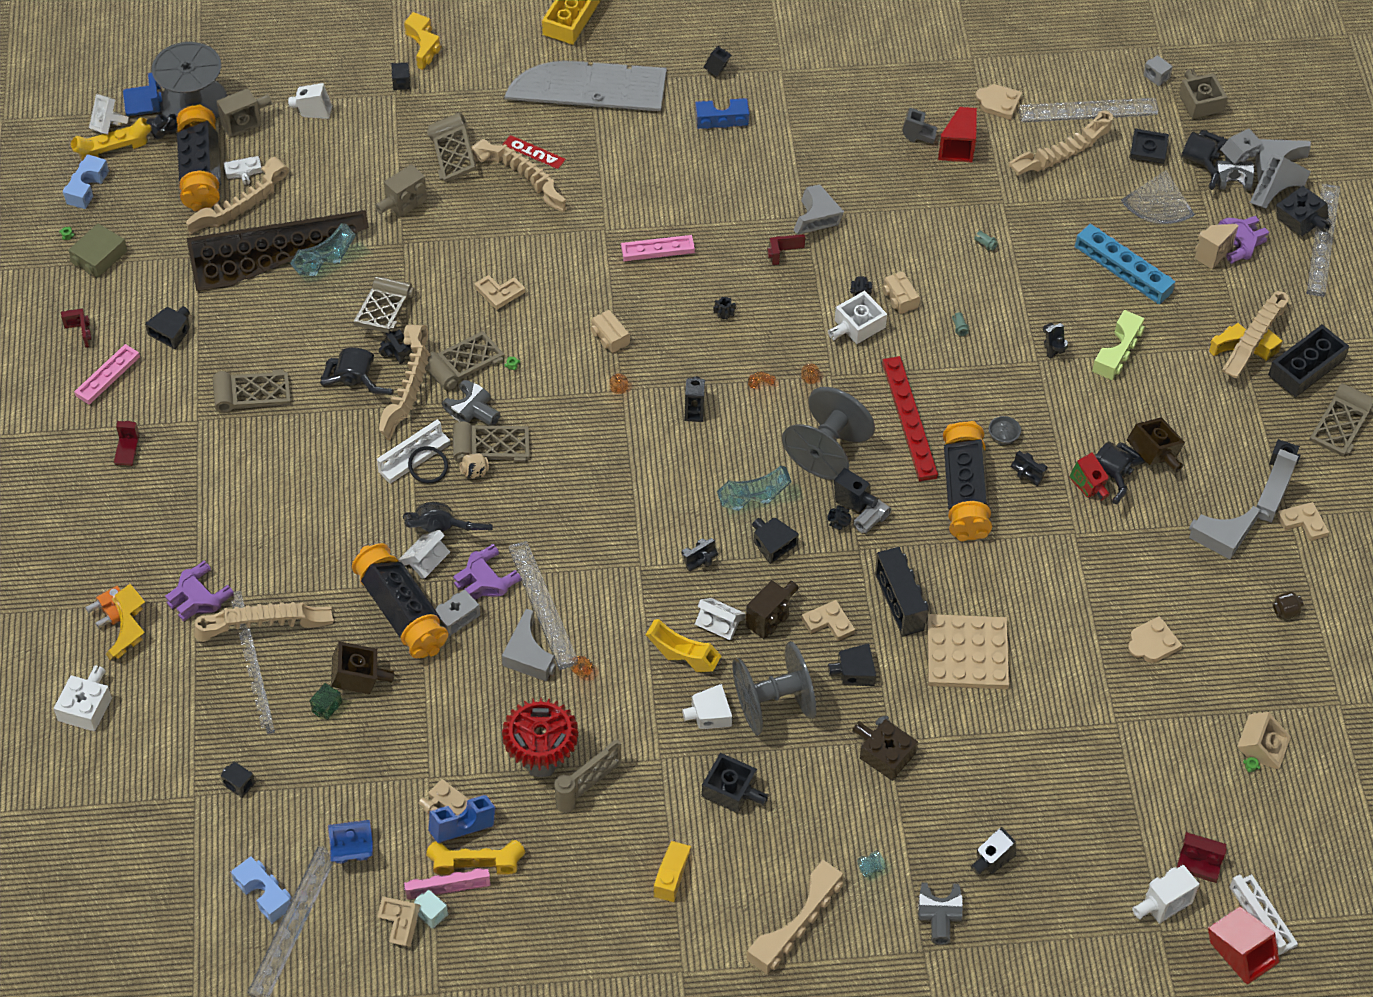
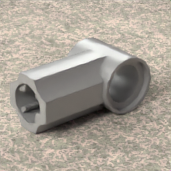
[854,499,891,533]

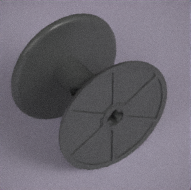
[152,42,227,119]
[782,387,875,480]
[732,641,816,736]

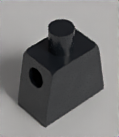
[145,306,190,350]
[684,376,705,422]
[834,468,878,512]
[752,518,799,564]
[828,643,876,686]
[971,827,1016,875]

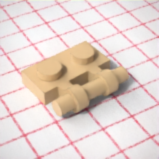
[418,779,469,816]

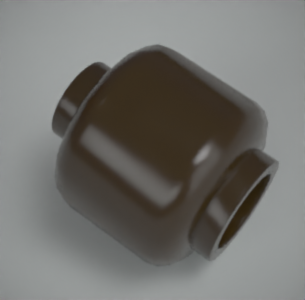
[1272,591,1304,620]

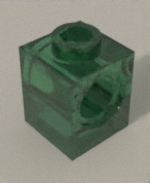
[310,683,343,720]

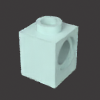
[414,890,448,929]

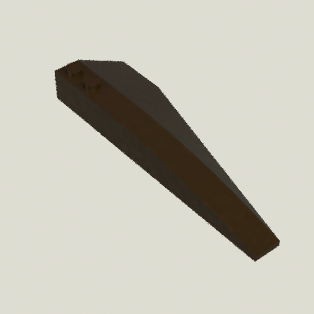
[187,210,369,292]

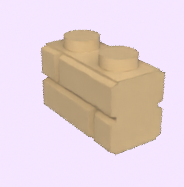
[882,271,920,314]
[590,310,630,353]

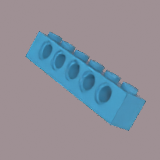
[1075,224,1176,305]

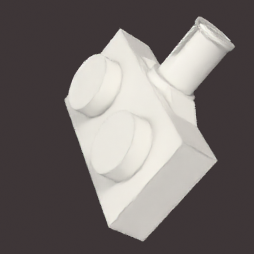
[224,156,262,185]

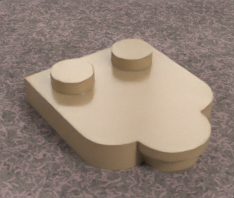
[976,84,1022,120]
[1128,616,1182,663]

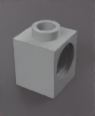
[1144,55,1173,86]

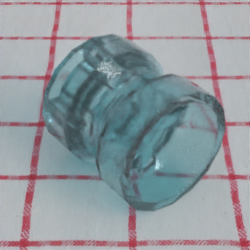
[857,850,885,878]

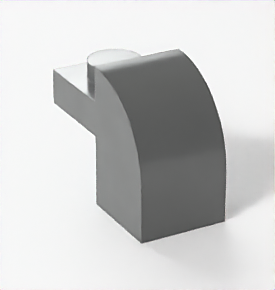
[902,107,938,144]

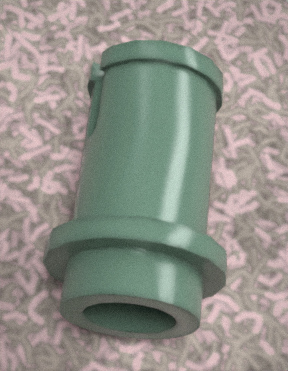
[974,230,998,251]
[952,312,969,336]

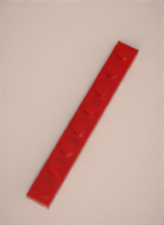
[882,356,938,482]

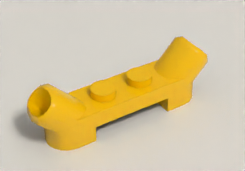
[71,118,152,160]
[426,840,525,875]

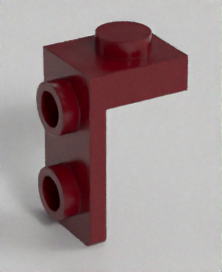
[767,234,805,265]
[61,308,92,348]
[114,421,140,466]

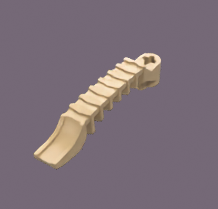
[1008,111,1113,175]
[471,139,567,212]
[186,157,289,235]
[1222,291,1289,379]
[379,324,431,440]
[194,602,334,642]

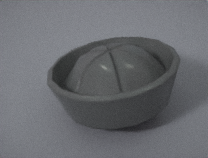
[988,416,1021,445]

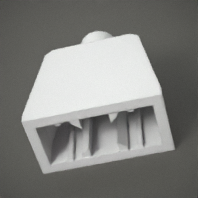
[288,83,332,119]
[682,684,732,729]

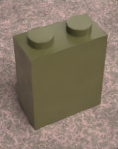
[68,223,127,278]

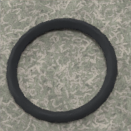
[408,446,448,484]

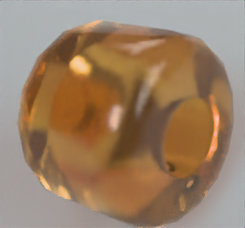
[801,363,820,384]
[609,373,628,394]
[571,655,593,678]

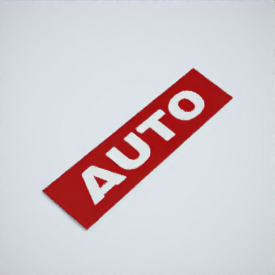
[502,135,566,169]

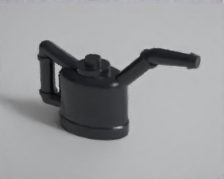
[1181,130,1228,190]
[320,348,394,395]
[1095,441,1146,505]
[403,502,493,532]

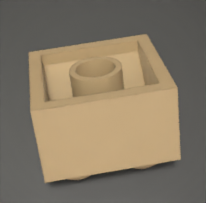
[1195,224,1239,269]
[1237,712,1291,769]

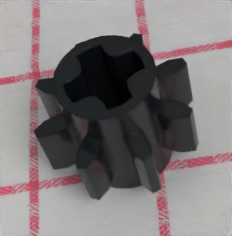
[850,276,872,296]
[713,297,736,320]
[827,505,851,530]

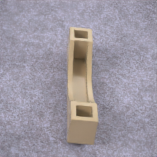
[746,860,844,974]

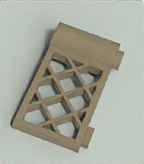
[427,112,477,183]
[353,276,415,333]
[425,331,504,390]
[212,370,291,413]
[1309,383,1373,457]
[453,421,530,463]
[554,739,621,813]

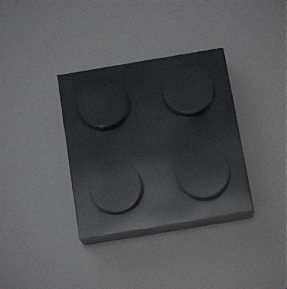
[1130,128,1169,164]

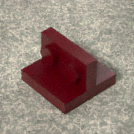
[1176,832,1227,883]

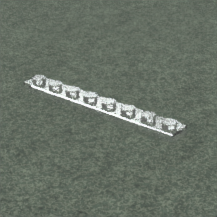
[1019,98,1158,122]
[1306,184,1340,297]
[509,541,578,670]
[231,590,275,735]
[247,846,334,997]

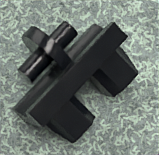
[146,114,178,139]
[1043,323,1068,359]
[379,329,412,364]
[1011,451,1048,486]
[681,538,718,572]

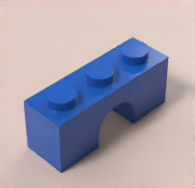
[695,98,749,129]
[428,795,495,843]

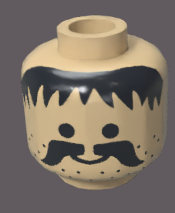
[459,453,489,479]

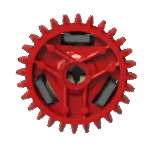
[502,697,579,777]

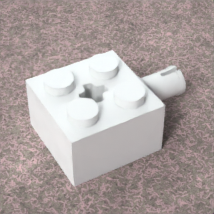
[828,291,887,344]
[53,666,112,732]
[1132,865,1199,923]

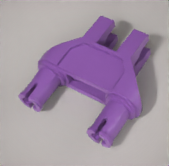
[1218,216,1269,264]
[453,544,521,600]
[165,560,235,621]

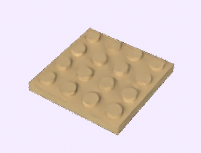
[927,614,1009,689]

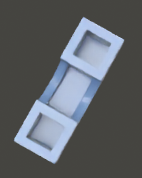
[63,155,109,209]
[231,857,292,923]

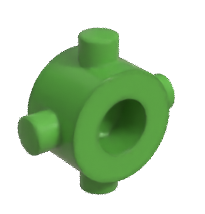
[59,227,75,240]
[504,356,520,370]
[1243,757,1261,773]

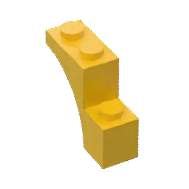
[404,12,441,70]
[1209,323,1282,361]
[106,584,145,660]
[646,619,721,672]

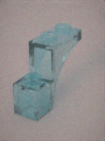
[290,223,356,276]
[717,466,792,511]

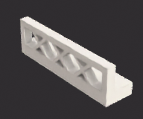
[377,419,450,484]
[1230,875,1298,955]

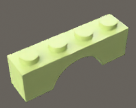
[1092,310,1145,380]

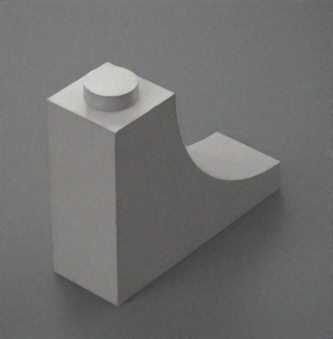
[1255,139,1311,182]
[1250,154,1311,209]
[794,184,844,235]
[1256,449,1299,523]
[1189,506,1260,559]
[502,609,556,682]

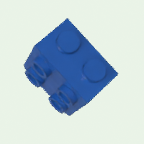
[123,73,163,116]
[328,820,373,863]

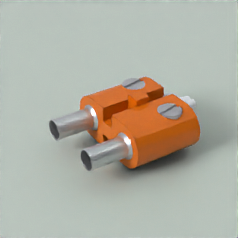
[85,586,132,628]

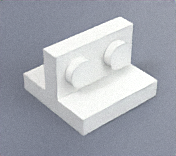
[89,94,129,134]
[398,530,450,579]
[695,598,746,640]

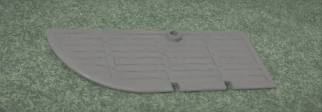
[504,61,667,111]

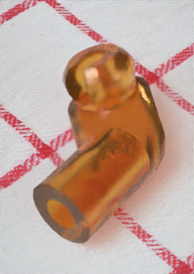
[748,371,776,388]

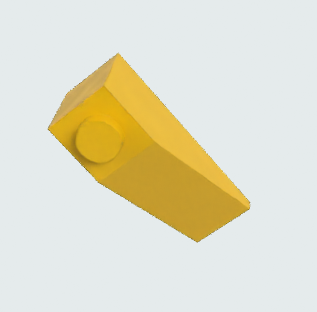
[654,841,691,902]

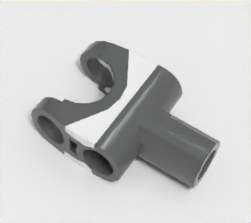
[1215,155,1254,191]
[442,380,500,426]
[918,882,962,945]

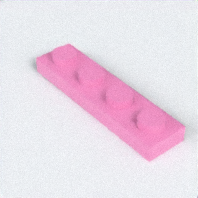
[621,235,695,261]
[74,344,140,405]
[404,869,490,900]

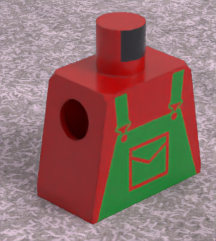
[1069,452,1110,501]

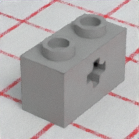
[1220,129,1263,164]
[435,590,480,636]

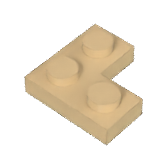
[474,275,526,310]
[1277,502,1329,541]
[801,600,855,641]
[377,896,420,947]

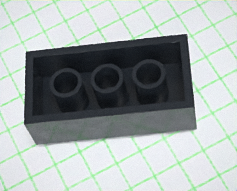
[1268,324,1350,398]
[875,547,929,637]

